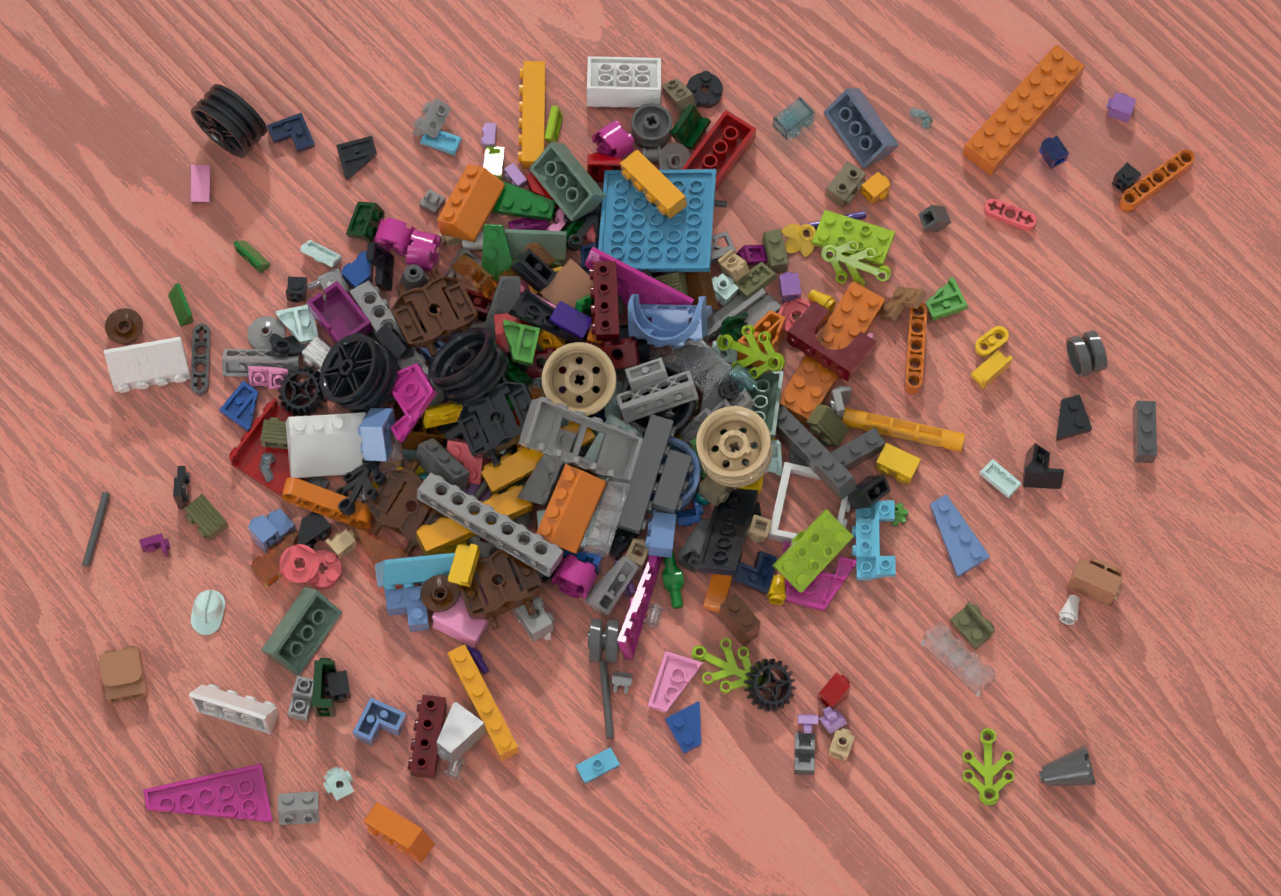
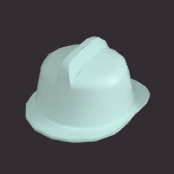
[191,590,225,635]

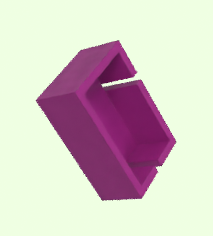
[307,281,373,344]

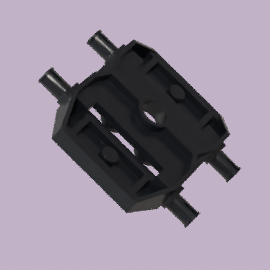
[457,374,533,468]

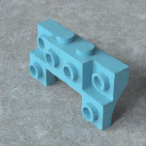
[852,500,896,581]

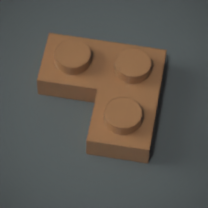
[879,287,927,321]

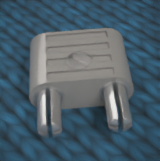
[307,268,350,302]

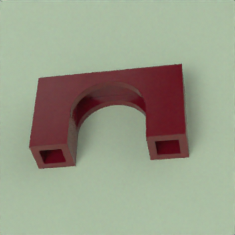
[786,301,876,382]

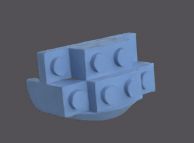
[628,294,712,348]

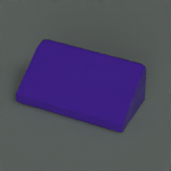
[549,301,592,339]

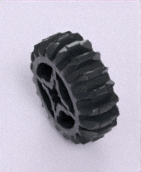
[278,366,327,416]
[743,658,796,712]

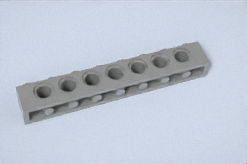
[349,280,445,407]
[417,472,563,577]
[467,535,555,642]

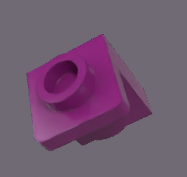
[736,245,768,265]
[139,533,171,557]

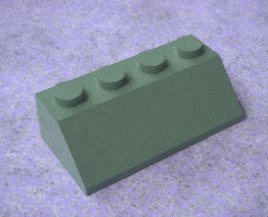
[529,142,606,221]
[505,229,567,268]
[739,368,784,445]
[261,587,342,676]

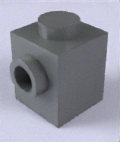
[918,205,952,232]

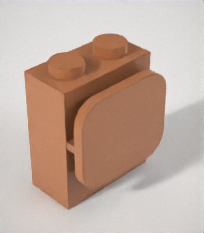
[540,258,594,309]
[1067,558,1124,606]
[99,646,148,705]

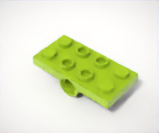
[812,210,895,266]
[773,509,854,593]

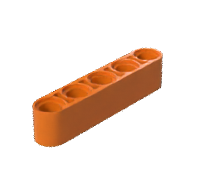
[1119,149,1195,212]
[904,302,927,394]
[281,477,373,530]
[703,574,732,613]

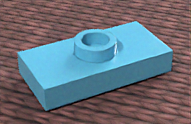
[420,130,462,156]
[575,747,620,784]

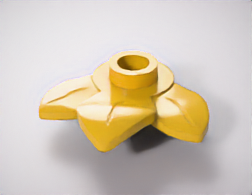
[782,223,816,257]

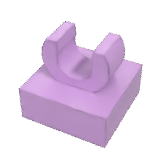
[819,706,847,734]
[797,714,818,734]

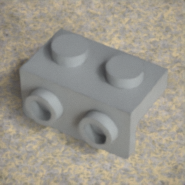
[412,98,451,139]
[829,386,852,420]
[278,791,320,825]

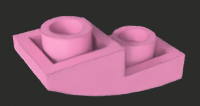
[190,165,210,202]
[546,208,568,231]
[248,366,288,389]

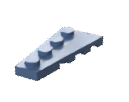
[930,494,990,578]

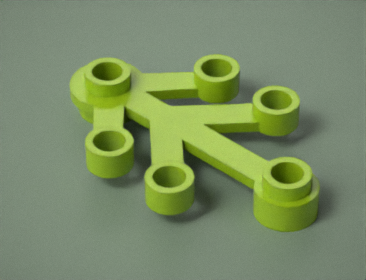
[821,238,892,287]
[717,324,785,379]
[691,638,762,694]
[962,728,1014,806]

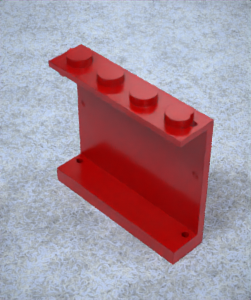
[229,398,304,496]

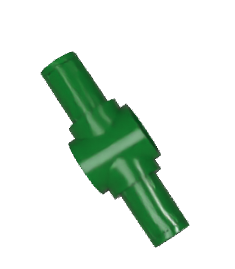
[662,549,684,609]

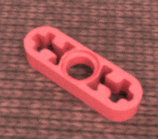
[984,199,1037,231]

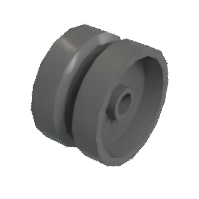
[631,103,672,149]
[1066,330,1107,377]
[588,619,619,663]

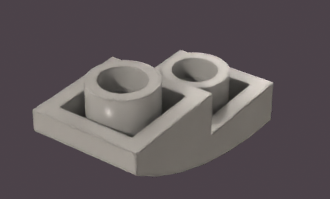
[743,294,781,326]
[287,676,313,721]

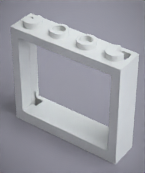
[768,462,851,543]

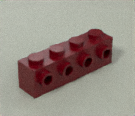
[589,261,619,341]
[408,694,447,779]

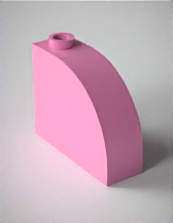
[432,586,489,648]

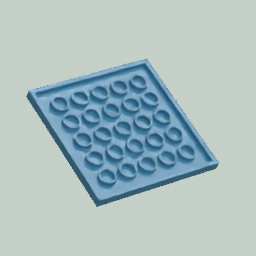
[598,169,717,272]

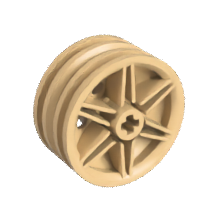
[542,342,617,416]
[696,406,772,487]

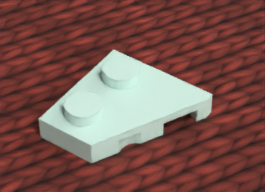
[276,305,318,344]

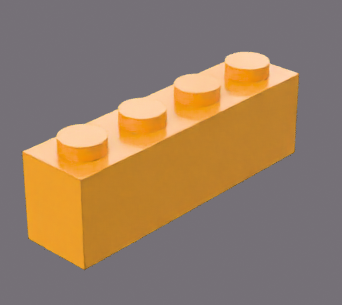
[620,150,687,219]

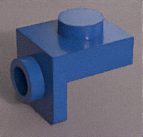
[675,498,703,527]

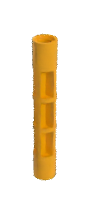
[842,407,965,452]

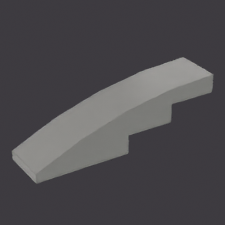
[679,389,755,445]

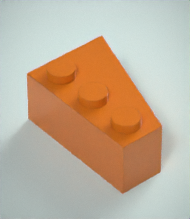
[737,310,786,373]
[363,802,435,864]

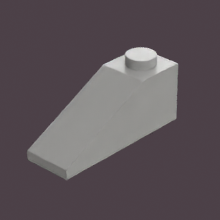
[584,556,639,616]

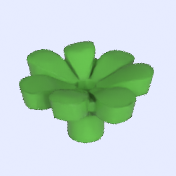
[886,503,909,527]

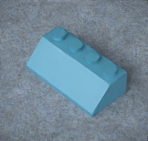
[375,553,455,591]

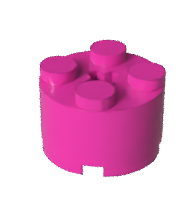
[592,120,634,159]
[374,218,416,256]
[406,230,442,271]
[552,554,597,599]

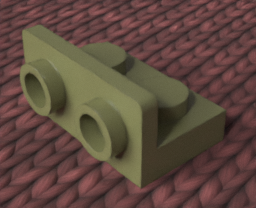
[734,262,777,299]
[950,602,995,650]

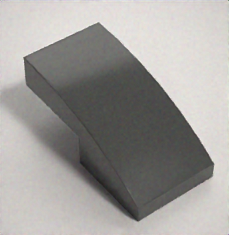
[794,732,815,775]

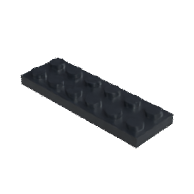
[697,488,758,576]

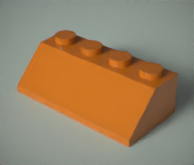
[437,164,505,243]
[536,464,607,554]

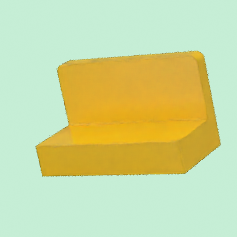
[970,350,1013,389]
[421,402,463,428]
[448,544,481,587]

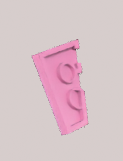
[648,651,703,713]

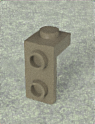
[662,78,698,117]

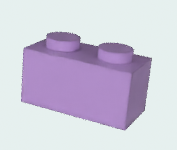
[481,123,497,149]
[504,163,527,188]

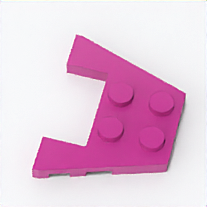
[390,363,437,442]
[782,541,857,612]

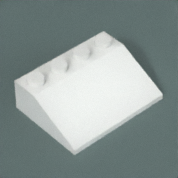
[587,56,661,108]
[104,337,191,393]
[286,412,365,478]
[189,684,279,734]

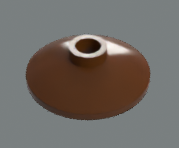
[105,308,143,344]
[420,575,460,612]

